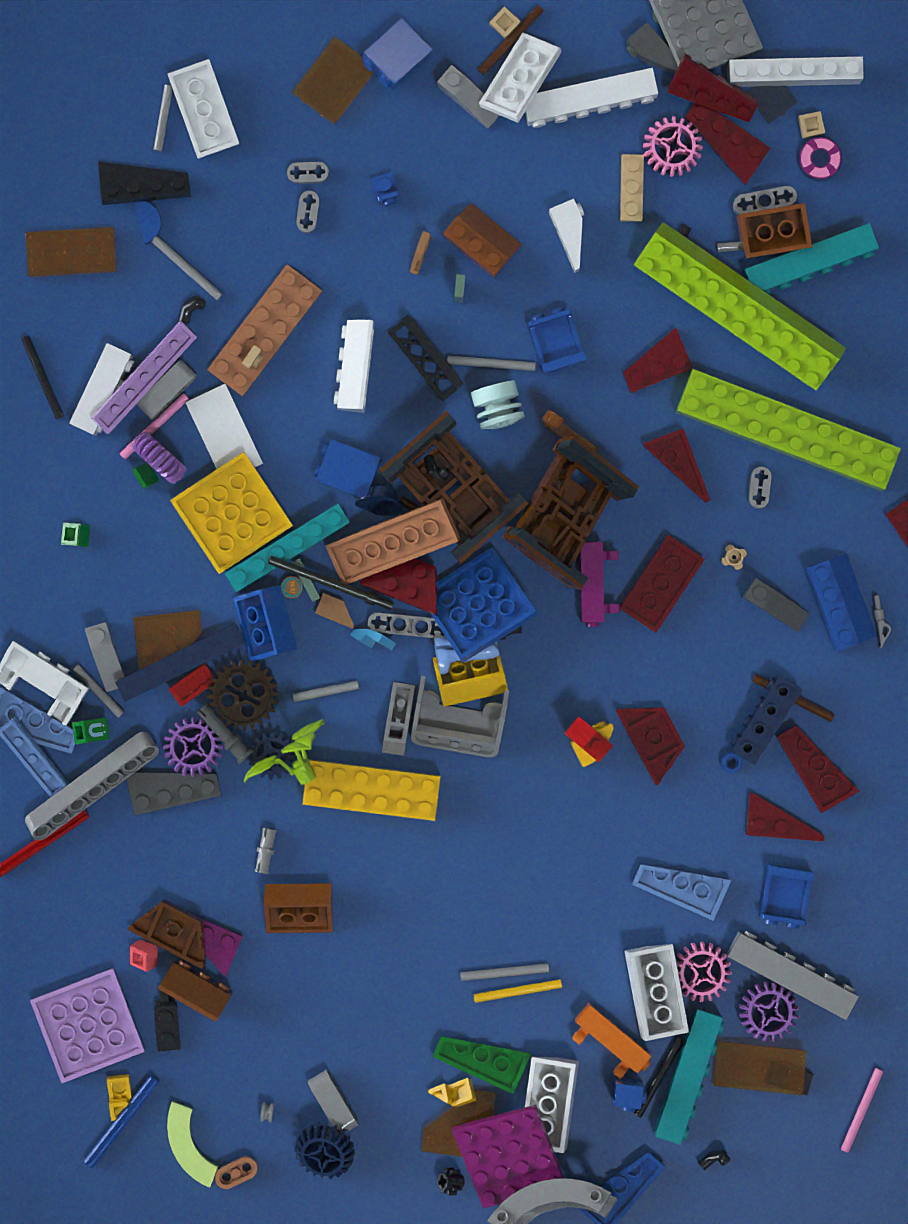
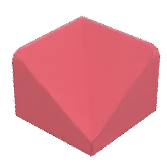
[130,939,158,972]

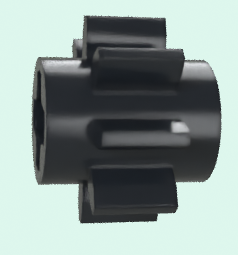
[437,1167,465,1196]

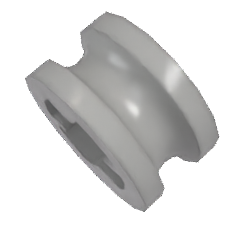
[260,1101,274,1123]

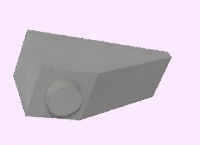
[437,65,500,129]
[85,622,125,692]
[382,682,415,756]

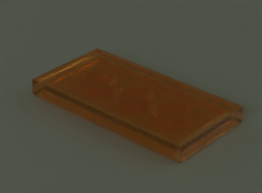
[714,1041,807,1095]

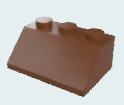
[443,203,522,279]
[736,203,812,259]
[264,883,333,933]
[158,960,233,1022]

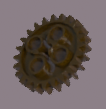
[207,659,279,731]

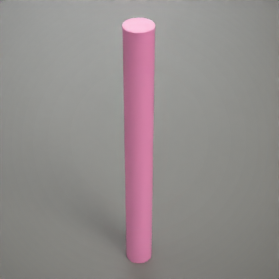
[119,393,189,460]
[841,1068,884,1153]

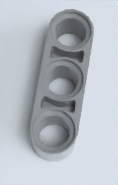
[136,360,197,420]
[307,1069,359,1134]

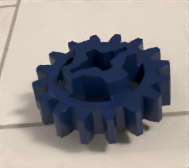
[249,732,296,780]

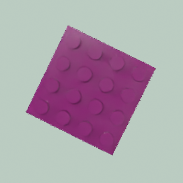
[452,1105,565,1208]

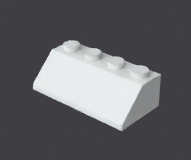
[334,320,375,413]
[625,944,689,1041]
[525,1057,579,1153]

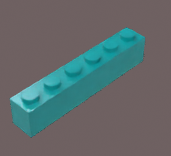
[743,223,879,294]
[225,504,351,593]
[653,1007,725,1145]

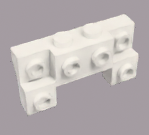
[0,641,90,726]

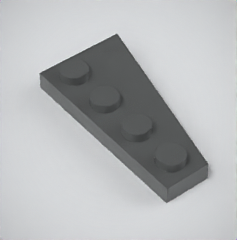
[127,772,222,815]

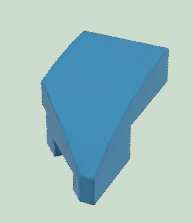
[350,629,396,651]

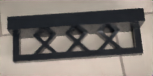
[388,314,464,402]

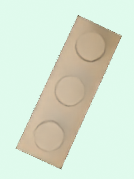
[620,154,644,222]

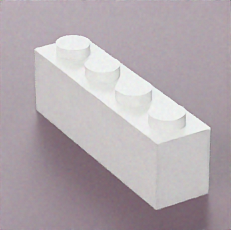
[69,343,135,436]

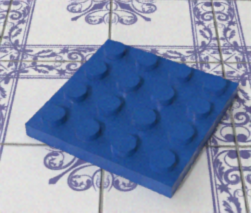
[431,547,538,663]

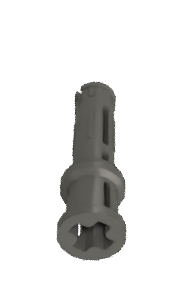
[197,703,254,765]

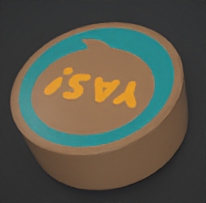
[281,576,303,599]

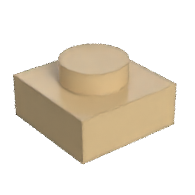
[489,6,521,39]
[798,111,825,139]
[242,345,263,370]

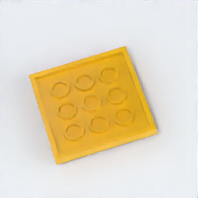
[170,451,293,574]

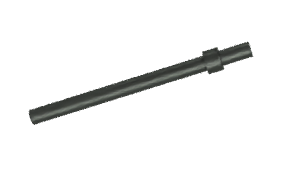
[268,556,393,610]

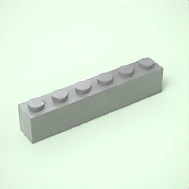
[726,931,859,1020]

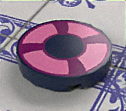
[798,136,842,181]

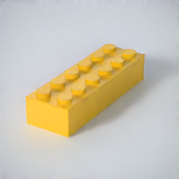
[302,759,441,821]

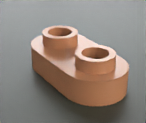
[215,1156,258,1189]

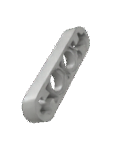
[368,613,446,638]

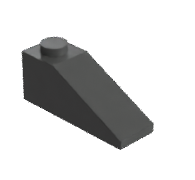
[626,22,678,75]
[741,578,810,632]

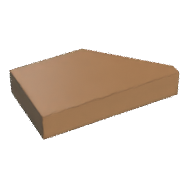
[409,231,431,275]
[315,593,354,629]

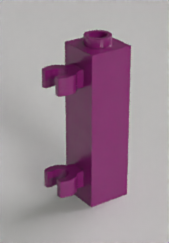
[580,542,619,627]

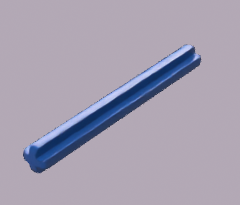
[84,1075,160,1168]

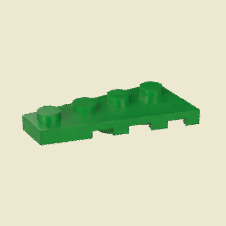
[432,1036,531,1094]

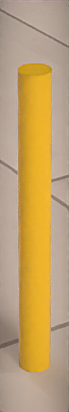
[473,979,562,1003]

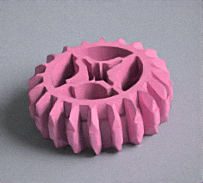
[643,116,703,177]
[676,942,732,1002]

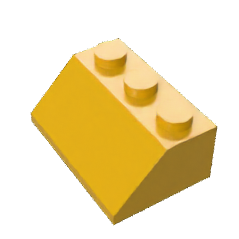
[433,645,508,707]

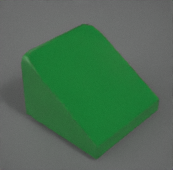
[132,463,159,489]
[61,523,90,547]

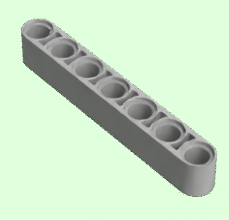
[25,732,159,840]

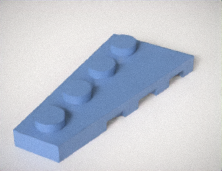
[632,864,731,921]

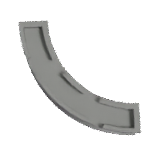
[487,1179,618,1224]

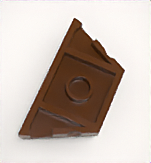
[127,899,206,969]

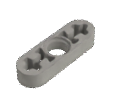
[733,186,797,215]

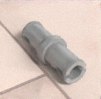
[255,828,277,874]

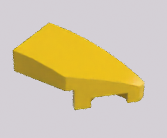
[107,1074,132,1121]
[428,1078,476,1107]

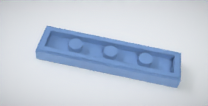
[0,717,70,798]

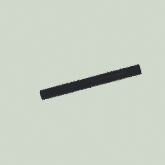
[21,335,64,420]
[634,1036,685,1118]

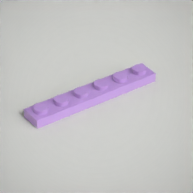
[91,322,197,434]

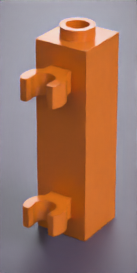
[572,1003,652,1079]

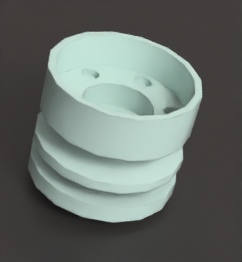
[471,380,525,430]

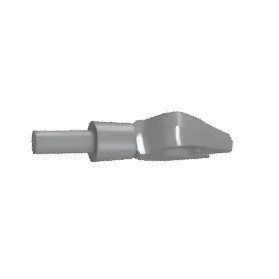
[873,595,891,648]

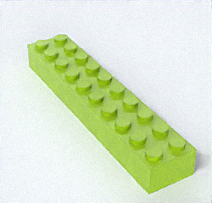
[634,222,846,390]
[675,369,901,491]

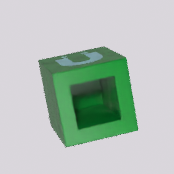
[72,717,109,744]

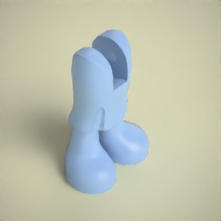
[434,637,499,675]

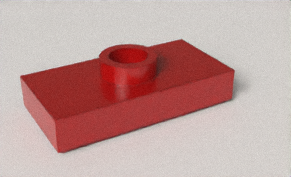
[168,663,215,707]

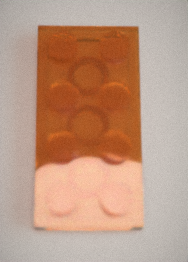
[25,227,117,277]

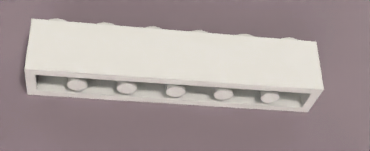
[727,57,863,87]
[525,68,658,128]

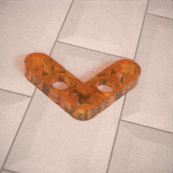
[540,409,599,453]

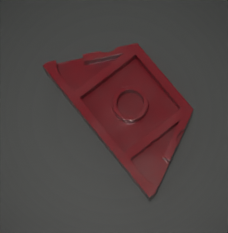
[360,558,438,616]
[615,707,685,786]

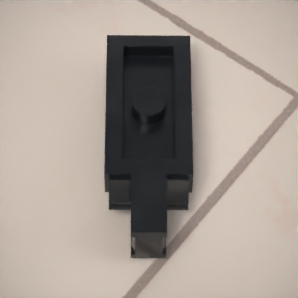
[154,990,181,1052]

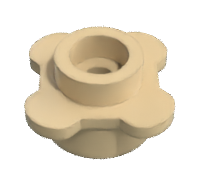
[722,545,747,570]

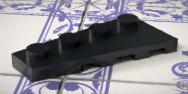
[98,161,191,205]

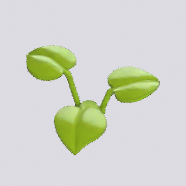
[244,719,325,785]

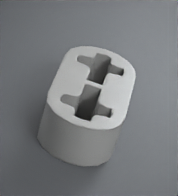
[287,162,329,184]
[297,191,320,234]
[748,467,772,509]

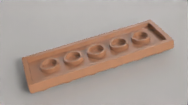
[207,264,323,397]
[325,498,461,584]

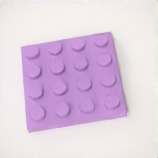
[30,968,145,1083]

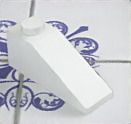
[549,199,584,273]

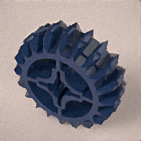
[295,1122,355,1180]

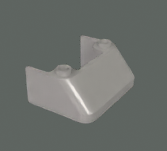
[411,675,509,757]

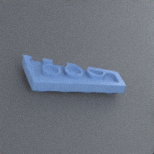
[0,687,76,754]

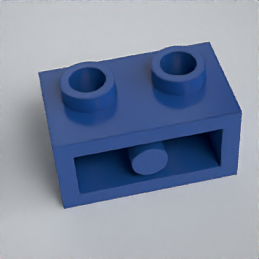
[612,1077,647,1112]

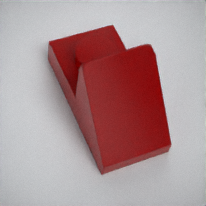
[564,716,613,762]

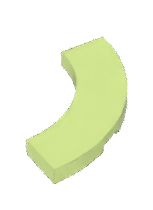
[167,1100,219,1188]

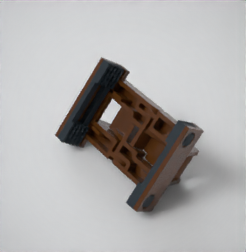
[379,410,529,563]
[502,435,639,589]

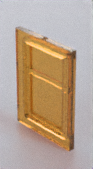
[292,37,374,125]

